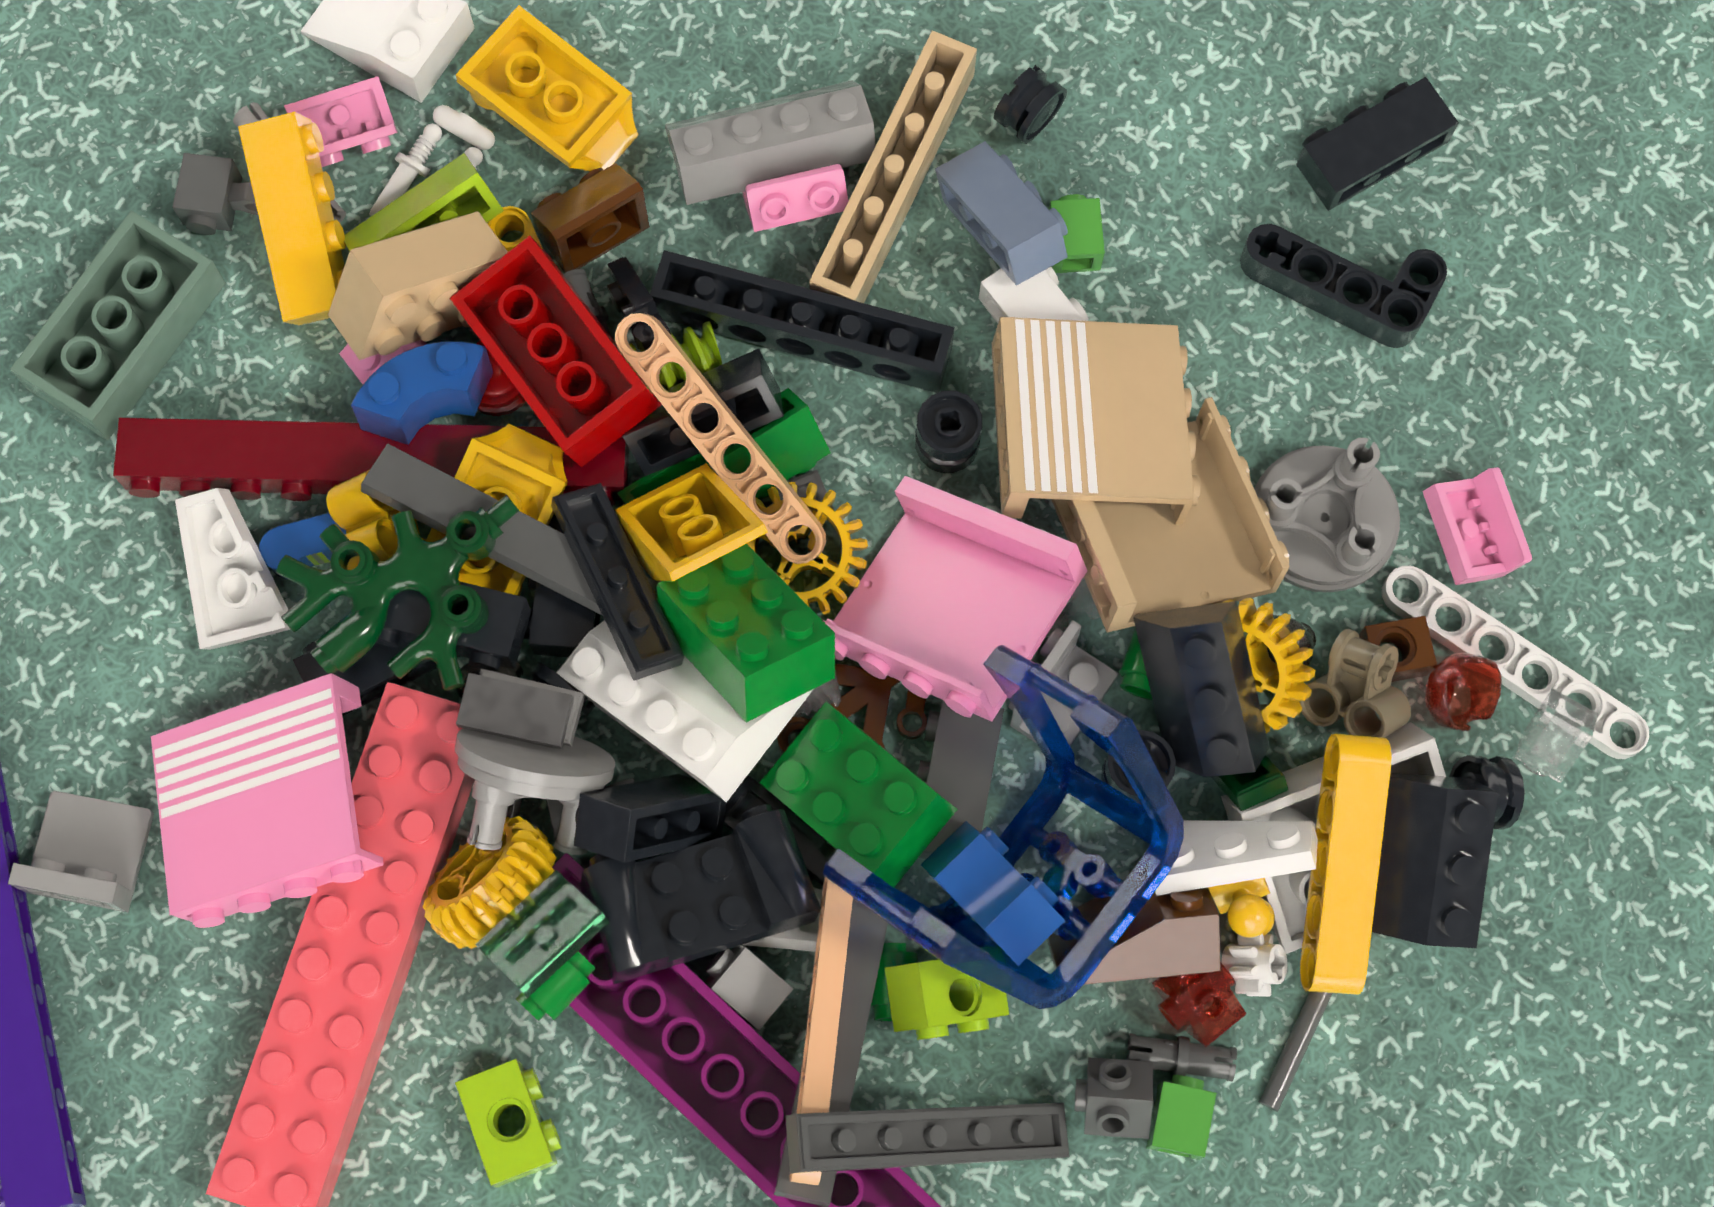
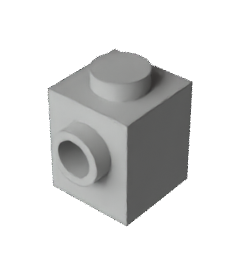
[704,945,793,1030]

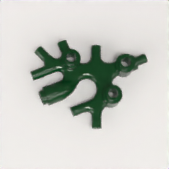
[277,495,519,690]

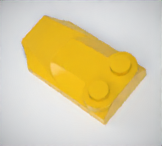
[456,5,639,172]
[426,424,568,596]

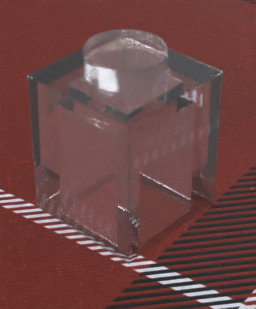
[1514,688,1598,783]

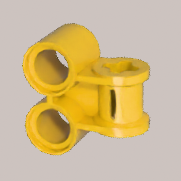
[326,470,426,570]

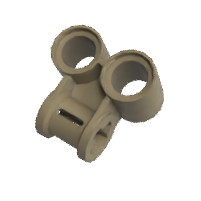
[1299,629,1411,738]

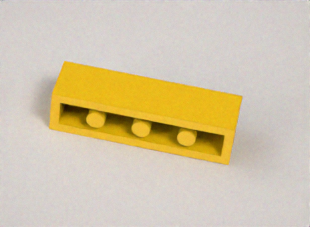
[238,111,346,325]

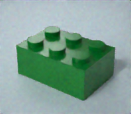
[657,543,835,723]
[760,701,958,890]

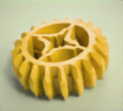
[747,482,868,615]
[1221,598,1316,734]
[423,816,556,949]

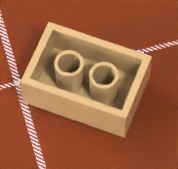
[328,211,508,360]

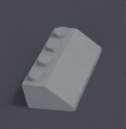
[665,80,875,205]

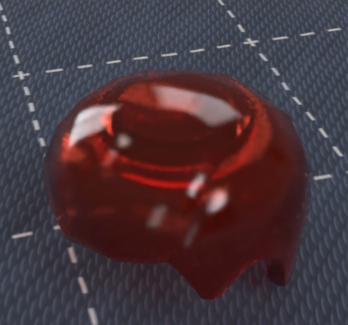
[1425,653,1502,731]

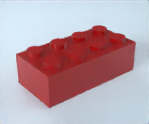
[449,235,662,468]

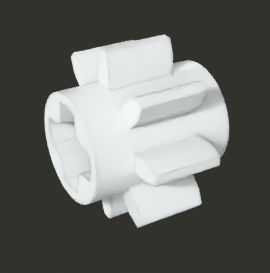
[1221,933,1287,997]

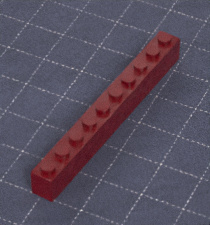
[113,418,629,506]

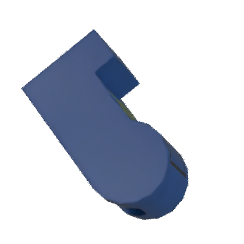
[259,513,346,579]

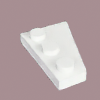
[175,488,291,650]
[1151,820,1318,896]

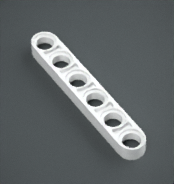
[1382,566,1649,759]

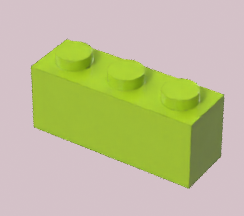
[344,153,504,252]

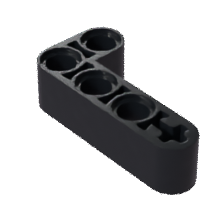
[1240,224,1447,348]

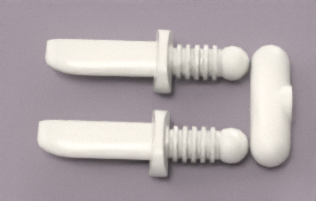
[369,105,495,216]

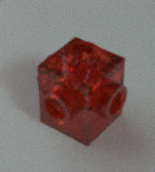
[1152,962,1247,1047]

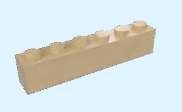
[809,30,977,303]

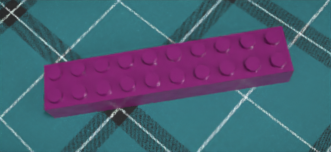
[496,853,941,1207]

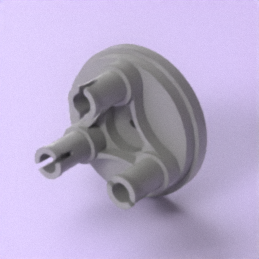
[1254,438,1400,592]
[455,728,615,855]

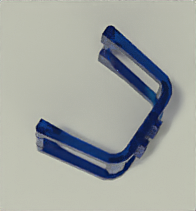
[823,645,1184,1009]

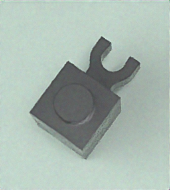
[172,153,258,235]

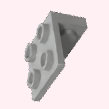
[1008,620,1119,760]
[8,791,154,913]

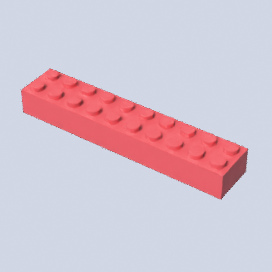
[206,682,475,1207]

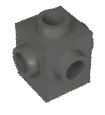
[1074,1057,1153,1139]

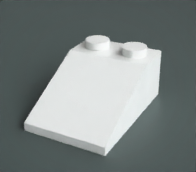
[301,0,474,103]

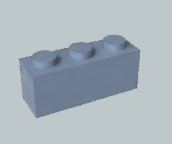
[935,141,1068,286]

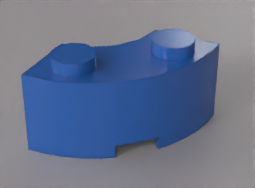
[351,342,493,445]
[920,821,1065,966]

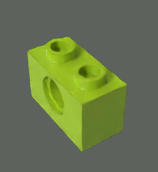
[885,951,1009,1040]
[455,1059,562,1188]

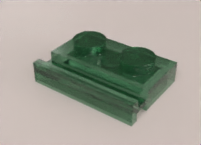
[475,870,609,998]

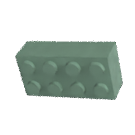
[10,210,226,441]

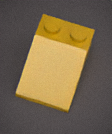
[615,463,768,582]

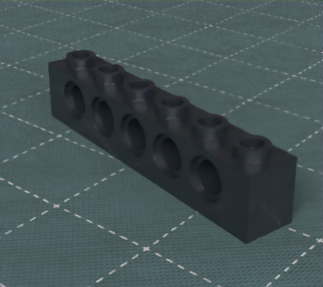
[650,250,955,393]

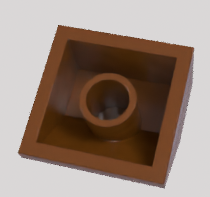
[531,163,650,273]

